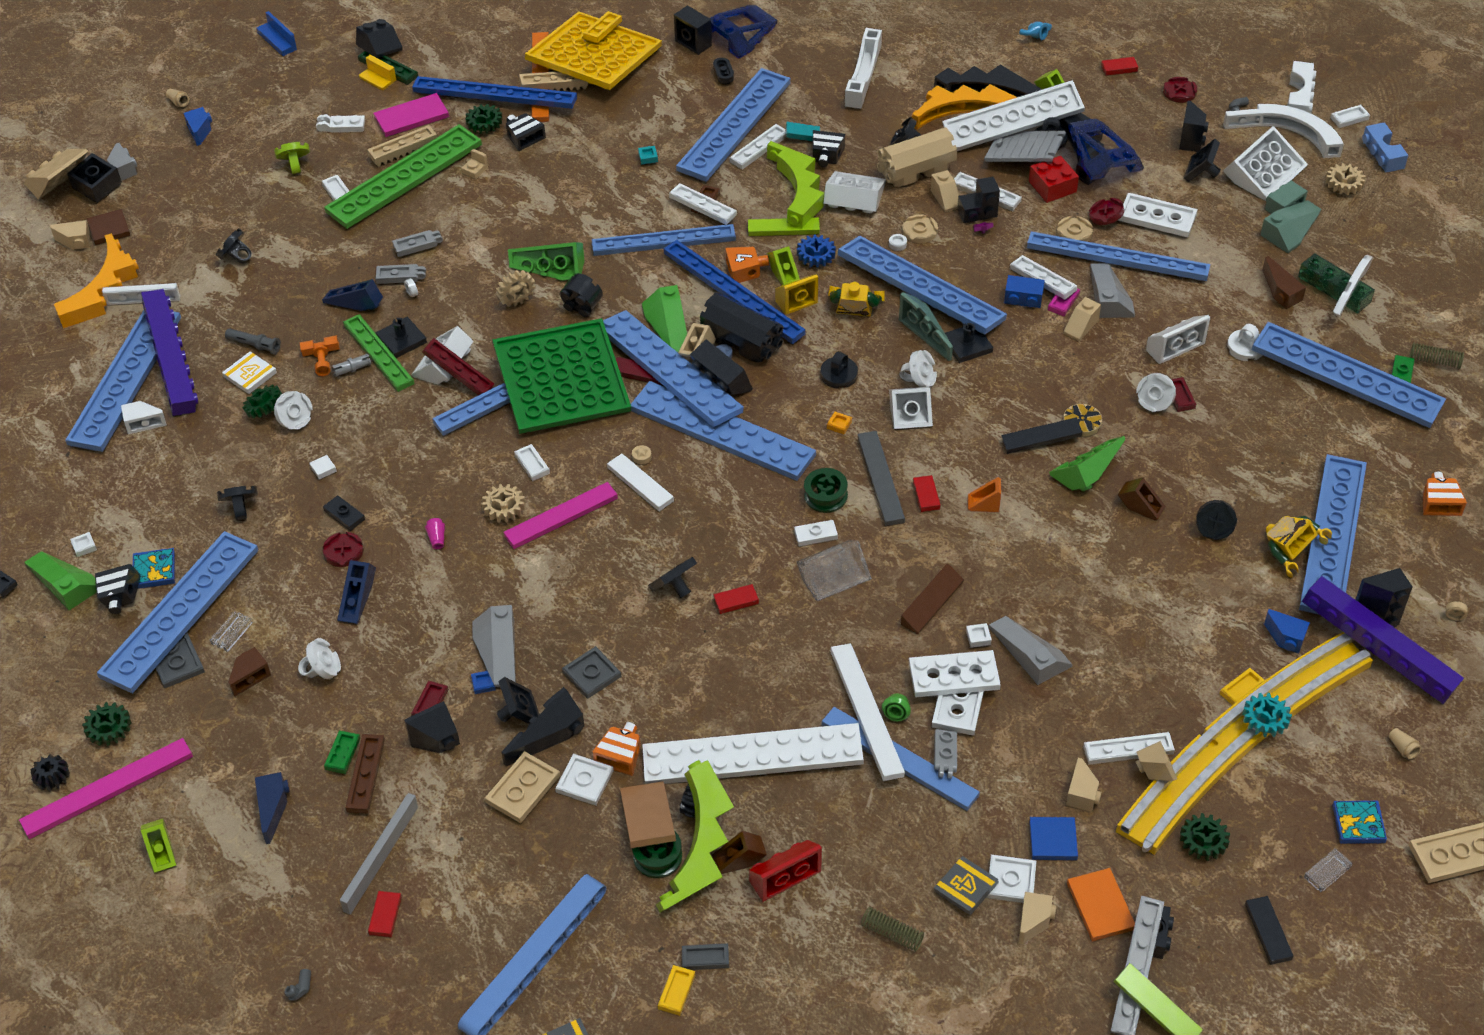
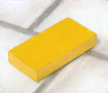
[1220,668,1265,705]
[658,965,695,1016]

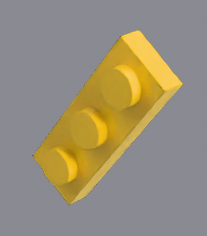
[583,11,622,43]

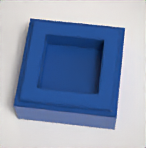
[471,671,496,694]

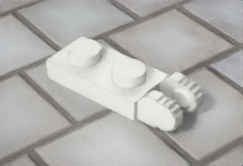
[316,114,365,132]

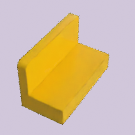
[359,55,396,90]

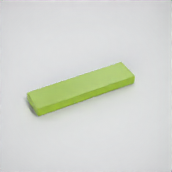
[748,218,820,236]
[1113,963,1203,1035]

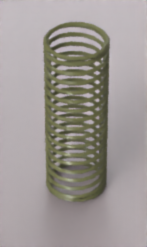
[1410,342,1464,369]
[861,906,924,951]

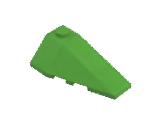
[508,242,585,280]
[642,285,687,352]
[1049,436,1126,491]
[24,551,97,610]

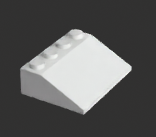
[1223,126,1308,201]

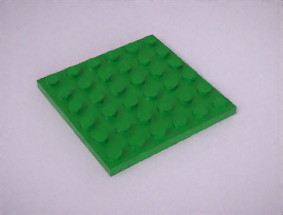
[492,318,632,434]

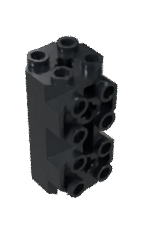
[700,292,783,362]

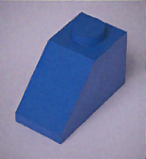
[183,107,212,146]
[1264,609,1310,653]

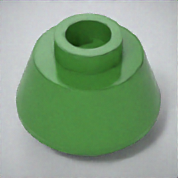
[882,693,911,721]

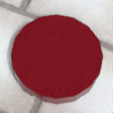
[1163,76,1197,103]
[1089,198,1125,225]
[323,532,364,567]

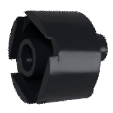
[560,273,603,317]

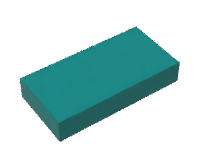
[785,122,820,141]

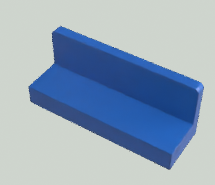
[257,11,297,56]

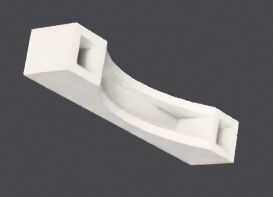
[845,28,882,109]

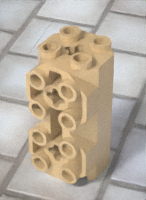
[877,127,957,187]

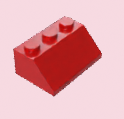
[749,840,822,902]

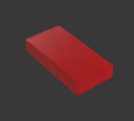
[1101,57,1138,76]
[913,475,941,512]
[713,584,759,614]
[368,891,402,938]

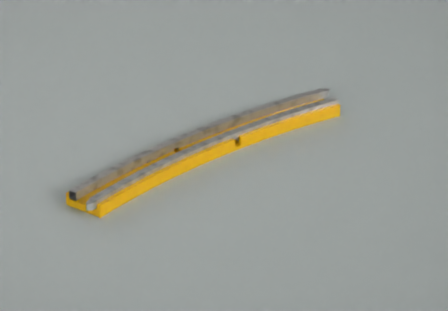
[1116,632,1373,855]

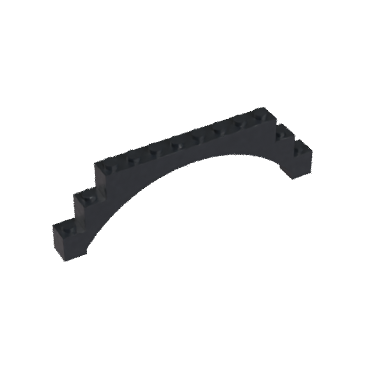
[934,64,1104,185]

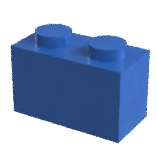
[1004,275,1045,308]

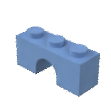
[1362,122,1408,173]

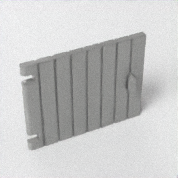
[984,131,1066,162]

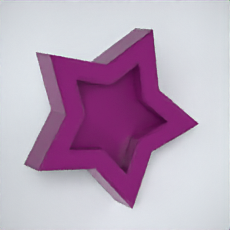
[973,222,994,234]

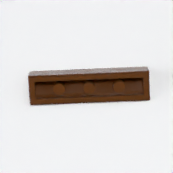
[901,564,964,634]

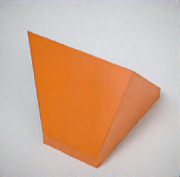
[968,477,1001,512]

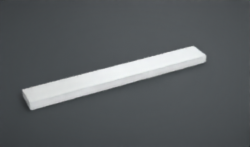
[830,643,905,781]

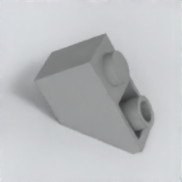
[107,143,137,181]

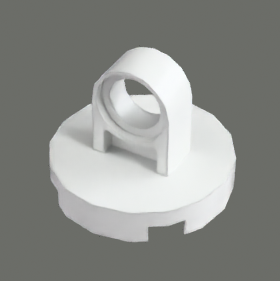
[1227,324,1263,361]
[900,350,937,387]
[1136,373,1176,412]
[274,391,312,429]
[298,638,341,679]

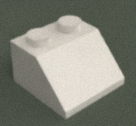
[889,387,933,429]

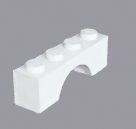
[1287,61,1316,113]

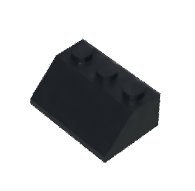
[690,339,753,395]
[1355,568,1413,628]

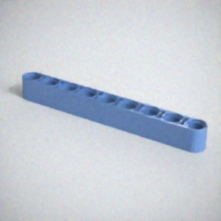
[458,874,606,1035]

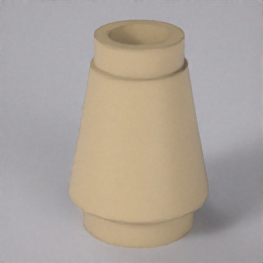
[166,89,189,107]
[1388,728,1421,759]

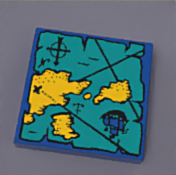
[133,548,175,589]
[1332,800,1387,844]

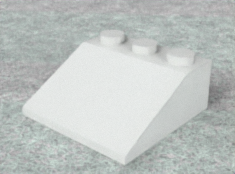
[823,171,886,213]

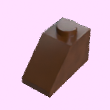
[1118,477,1166,520]
[228,647,271,697]
[712,831,767,874]

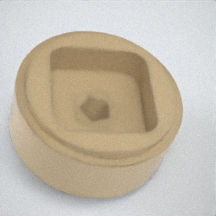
[632,445,652,465]
[1445,602,1468,621]

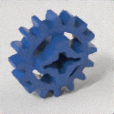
[797,234,836,268]

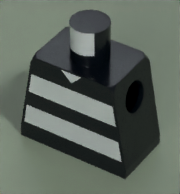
[506,113,546,151]
[812,130,845,167]
[95,564,141,614]

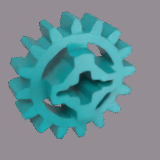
[1242,693,1292,737]

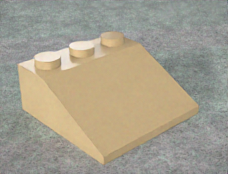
[24,149,88,200]

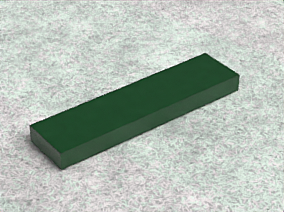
[358,51,419,85]

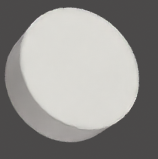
[889,234,907,251]
[404,278,418,297]

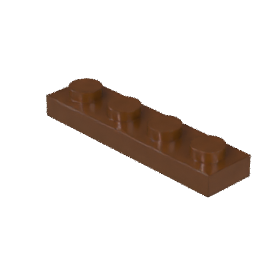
[345,734,385,814]

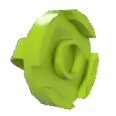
[274,142,310,174]

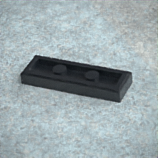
[1245,896,1294,965]

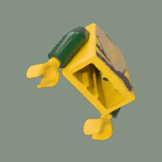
[828,282,885,317]
[1266,516,1332,578]

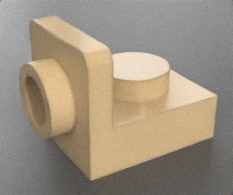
[461,149,488,179]

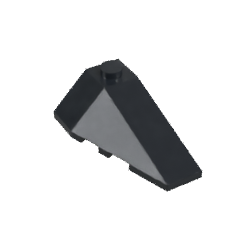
[501,687,584,766]

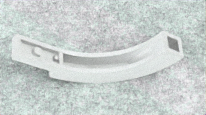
[1223,104,1344,158]

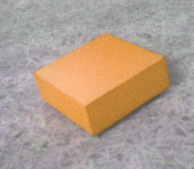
[827,412,852,435]

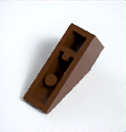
[1262,256,1306,309]

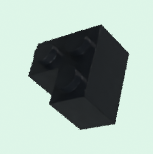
[957,176,1000,223]

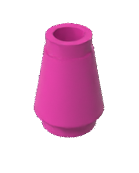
[425,518,445,549]

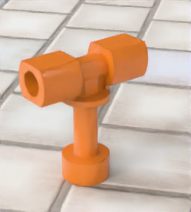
[300,335,340,376]

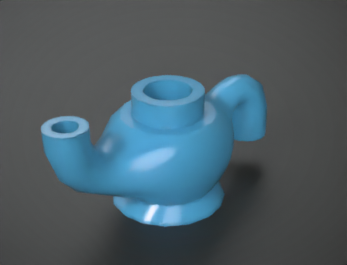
[1019,22,1052,40]

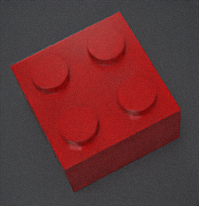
[1029,155,1079,203]

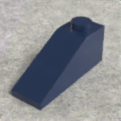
[322,279,383,311]
[337,560,376,624]
[255,772,290,844]

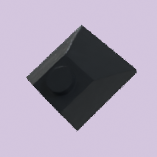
[404,701,460,753]

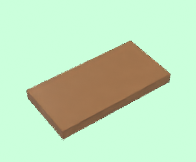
[620,781,676,848]

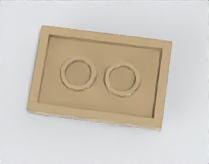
[485,751,560,823]

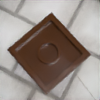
[87,209,130,245]

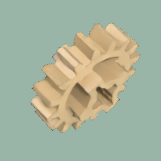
[1326,163,1365,195]
[496,270,536,307]
[482,484,525,523]

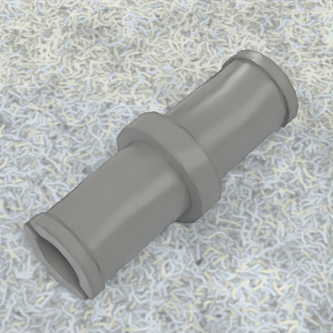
[331,354,371,377]

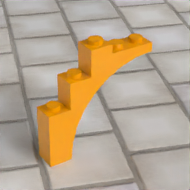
[912,84,1017,130]
[54,233,139,329]

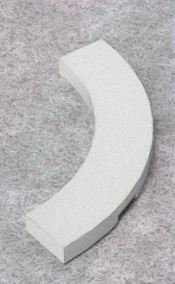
[1333,255,1373,317]

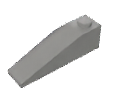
[1090,263,1135,318]
[472,605,516,687]
[989,616,1072,685]

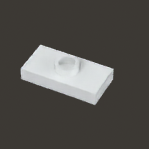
[794,520,838,546]

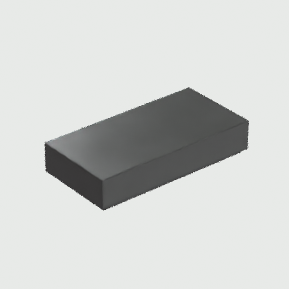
[682,943,729,970]

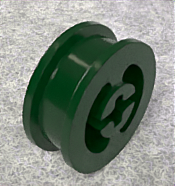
[804,468,848,513]
[632,831,682,878]

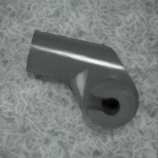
[1229,97,1249,111]
[284,969,311,1001]

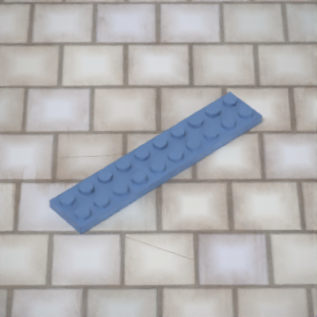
[676,68,790,182]
[837,236,1007,334]
[65,310,181,452]
[603,310,744,427]
[1252,322,1446,428]
[631,381,816,481]
[1299,454,1367,614]
[97,531,258,694]

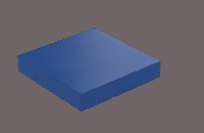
[1029,817,1078,860]

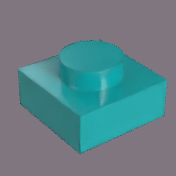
[638,146,658,164]

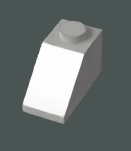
[121,401,167,434]

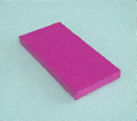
[373,93,449,137]

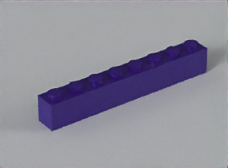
[141,289,198,416]
[1302,576,1464,704]

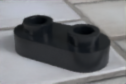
[713,58,734,84]

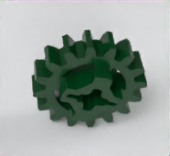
[465,104,503,134]
[242,384,282,419]
[82,702,132,746]
[1180,813,1230,861]

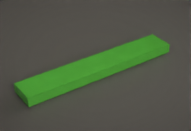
[343,314,414,392]

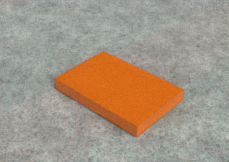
[1067,868,1135,942]

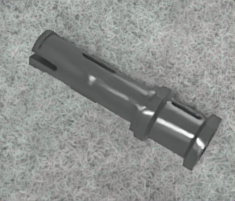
[225,328,281,354]

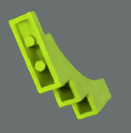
[767,141,824,228]
[656,760,734,912]

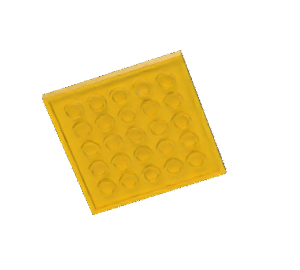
[525,11,662,90]

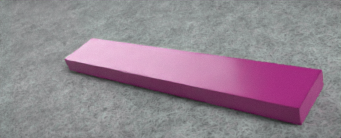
[504,482,618,549]

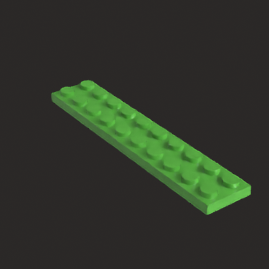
[324,124,482,229]

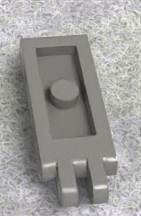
[392,230,443,257]
[376,264,426,284]
[934,729,957,779]

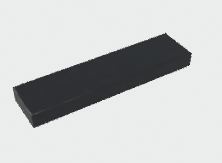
[1001,417,1082,454]

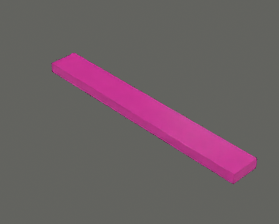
[19,738,193,839]

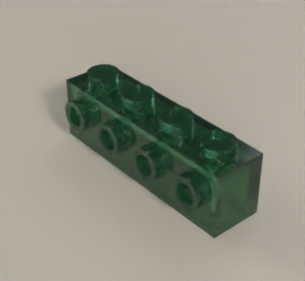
[1298,253,1375,314]

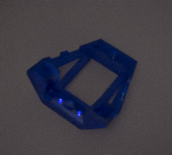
[710,5,777,58]
[1068,118,1144,180]

